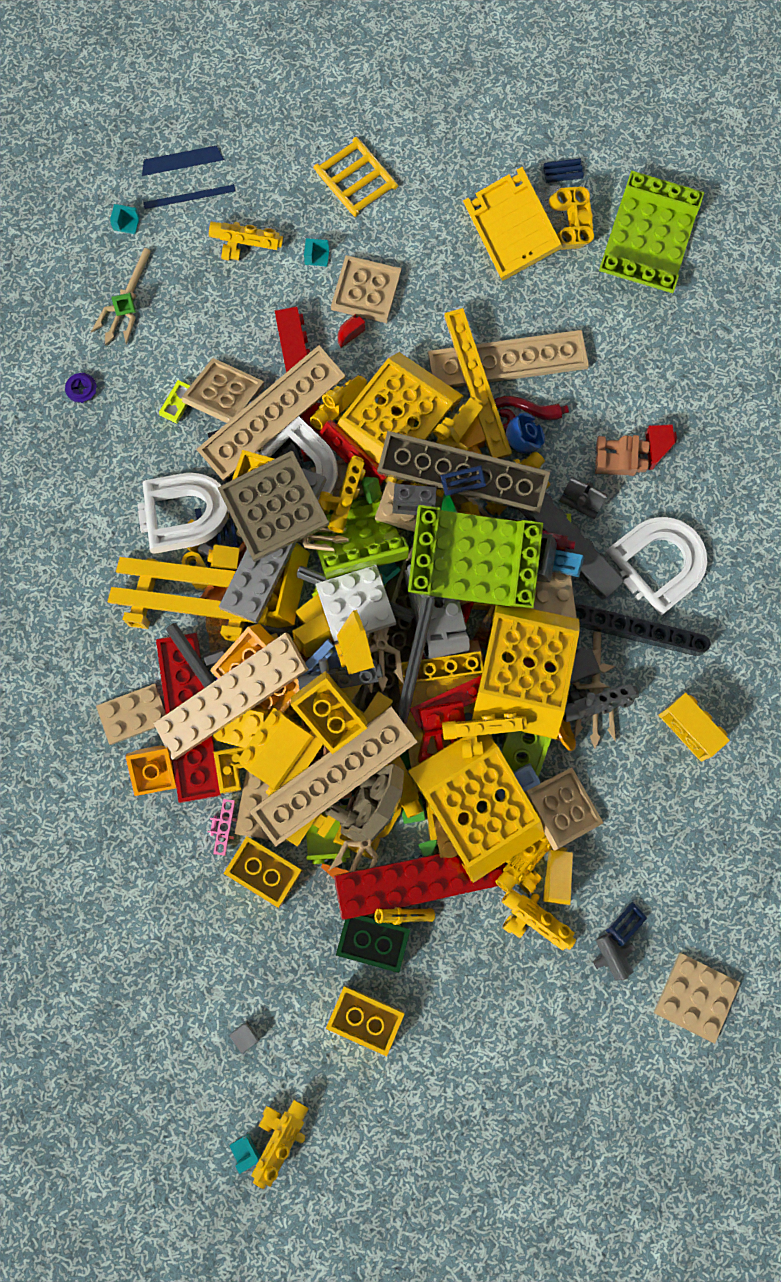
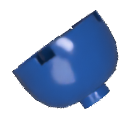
[506,412,545,454]

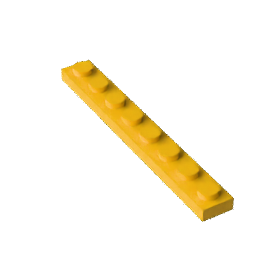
[444,308,512,459]

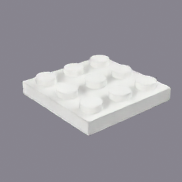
[316,565,396,644]

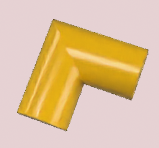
[214,747,246,794]

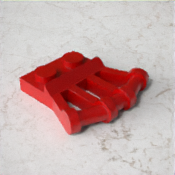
[418,700,465,763]

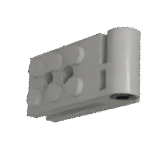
[403,565,470,659]

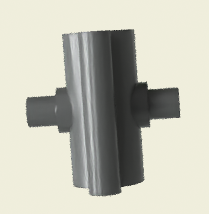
[559,477,607,519]
[593,933,636,981]

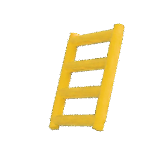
[313,137,399,217]

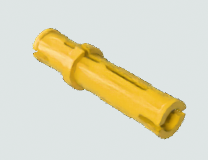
[375,907,435,925]

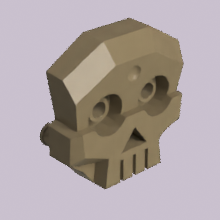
[325,764,404,842]

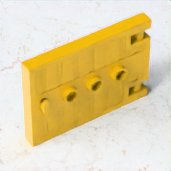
[463,167,563,281]

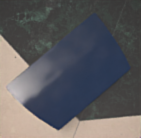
[142,146,236,209]

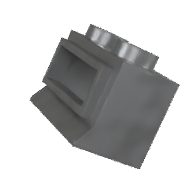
[392,484,436,515]

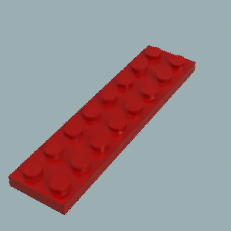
[156,632,221,803]
[334,853,505,920]

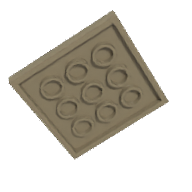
[218,451,330,562]

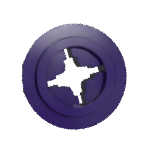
[65,373,97,403]

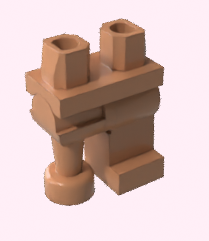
[595,435,649,476]

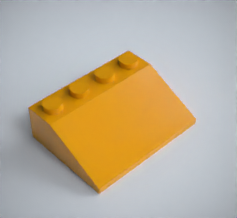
[210,624,302,716]

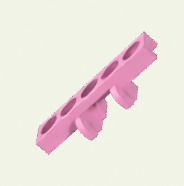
[207,799,237,856]

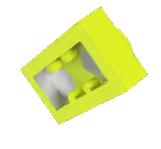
[159,380,190,424]

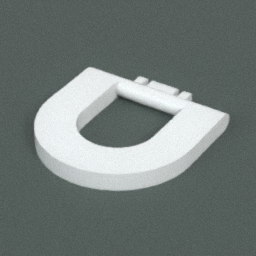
[256,416,338,500]
[137,473,229,553]
[606,517,707,616]

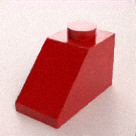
[645,424,677,470]

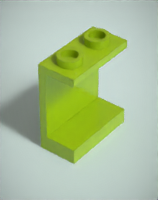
[306,805,350,865]

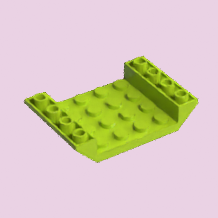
[599,170,705,293]
[314,492,409,580]
[408,505,543,608]

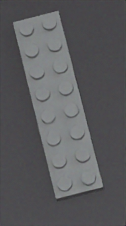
[219,468,327,624]

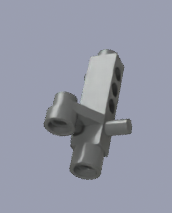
[298,658,383,690]
[563,684,639,722]

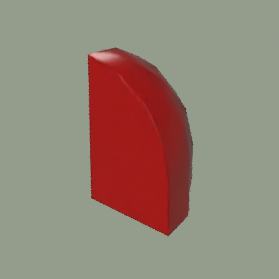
[337,314,365,348]

